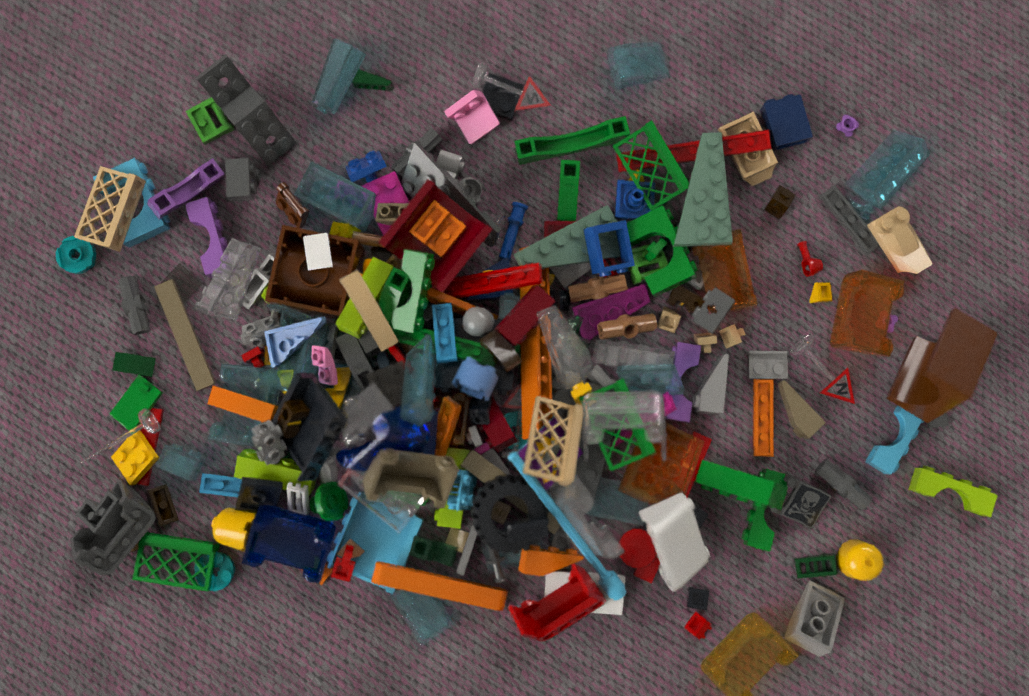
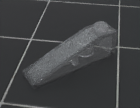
[537,305,594,389]

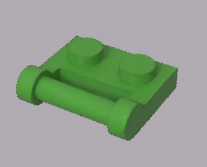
[186,97,234,145]
[629,244,668,284]

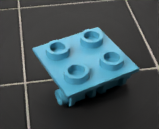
[447,470,477,511]

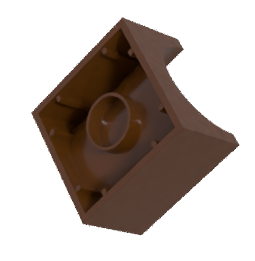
[265,225,366,320]
[886,308,998,423]

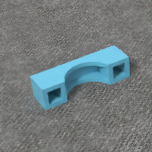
[865,405,924,475]

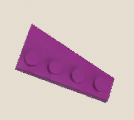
[572,284,651,344]

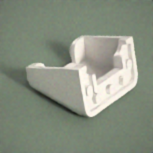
[639,492,710,592]

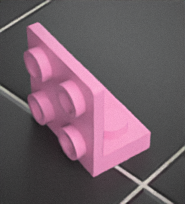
[444,90,500,144]

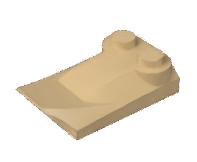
[718,112,778,186]
[867,206,933,274]

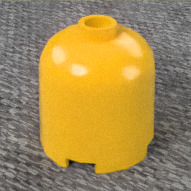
[211,507,263,553]
[836,539,884,581]

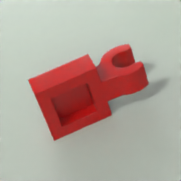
[330,544,355,582]

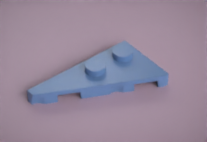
[264,317,326,368]

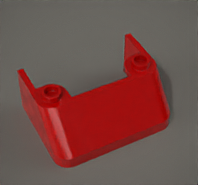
[508,564,607,642]

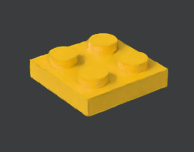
[111,430,159,485]

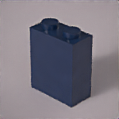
[760,94,813,151]

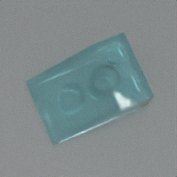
[606,42,670,91]

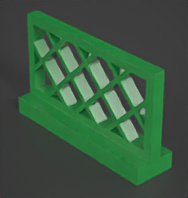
[613,120,689,211]
[579,378,656,472]
[132,532,220,592]

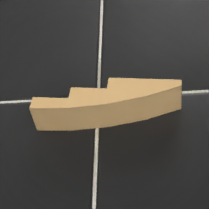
[340,270,399,352]

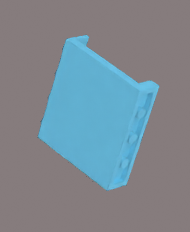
[327,493,424,594]

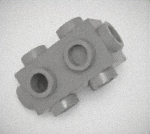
[241,308,287,348]
[251,419,287,465]

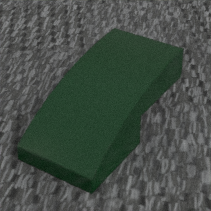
[112,352,156,377]

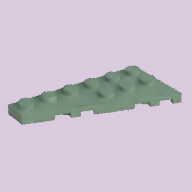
[673,132,733,247]
[513,205,634,269]

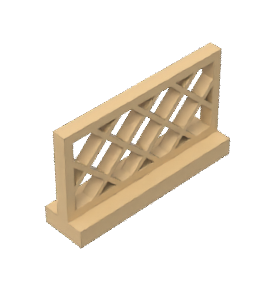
[74,166,146,252]
[523,396,584,486]

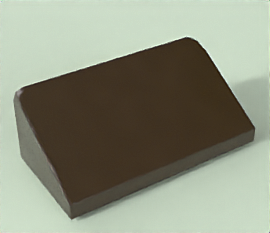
[145,484,179,528]

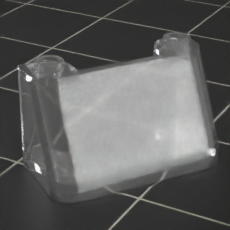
[546,473,624,559]

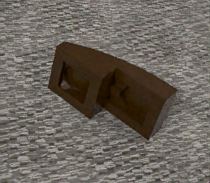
[480,330,521,372]

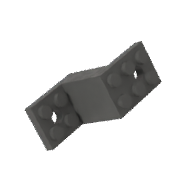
[195,54,297,166]

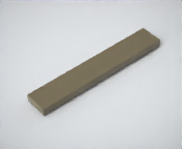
[154,279,216,391]
[460,449,561,534]

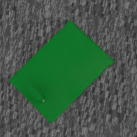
[110,375,163,433]

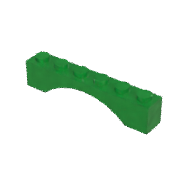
[514,116,630,165]

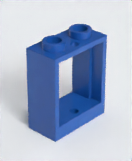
[583,220,635,277]

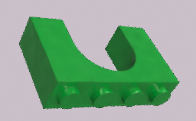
[627,205,698,297]

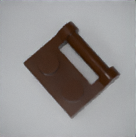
[275,182,309,228]

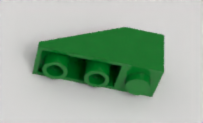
[557,160,580,221]
[378,267,413,329]

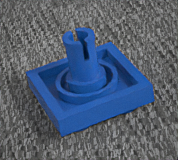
[345,151,387,183]
[615,180,655,220]

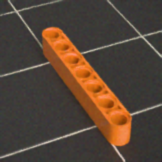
[371,561,508,611]

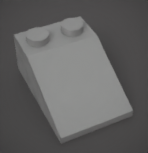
[691,354,729,415]
[784,580,845,657]

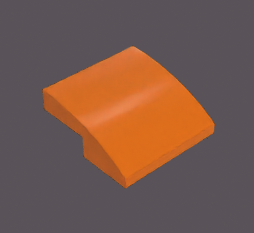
[409,201,467,258]

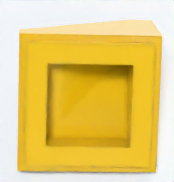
[809,282,832,303]

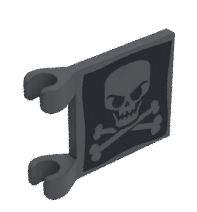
[768,474,832,528]

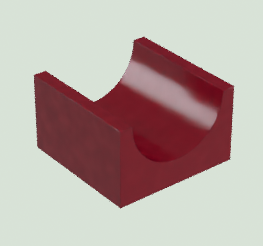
[378,178,492,293]

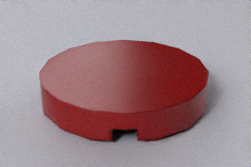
[618,529,657,568]

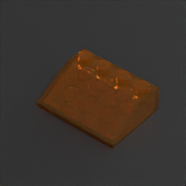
[618,420,704,505]

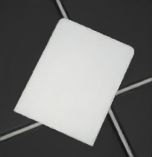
[303,233,333,270]

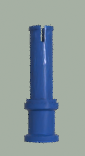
[498,202,528,260]

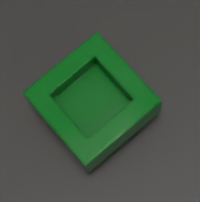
[644,238,667,262]

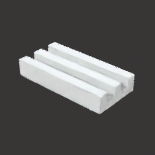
[287,482,310,517]

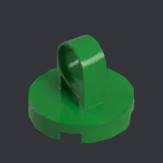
[309,481,348,522]

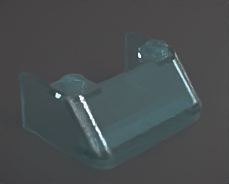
[242,304,329,392]

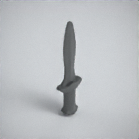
[486,545,506,583]

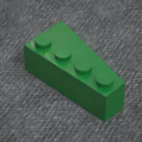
[695,460,788,510]

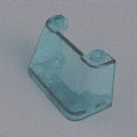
[208,363,281,447]

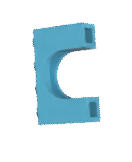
[93,158,170,248]

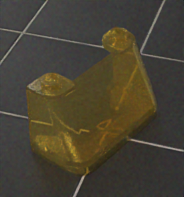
[701,613,799,696]

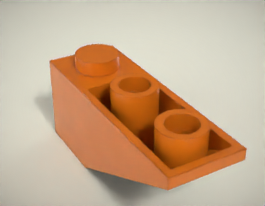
[518,544,584,576]

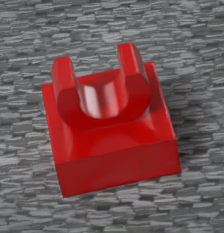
[241,346,265,369]
[684,612,712,640]

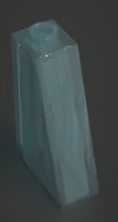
[312,38,366,115]

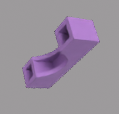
[147,158,225,220]
[185,197,233,278]
[664,342,701,423]

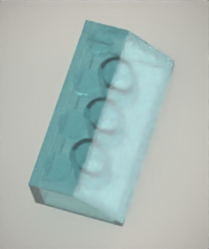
[845,130,930,209]
[294,161,376,232]
[400,334,437,427]

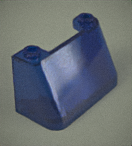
[335,404,430,472]
[242,505,336,584]

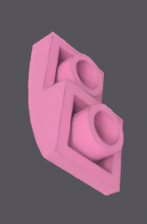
[311,345,338,385]

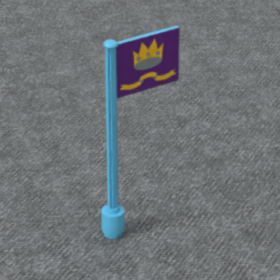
[508,416,627,601]

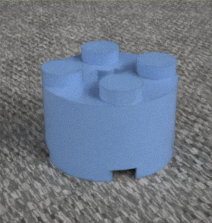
[452,357,498,400]

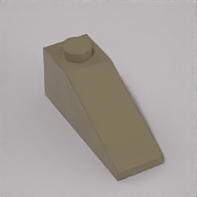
[777,380,826,439]

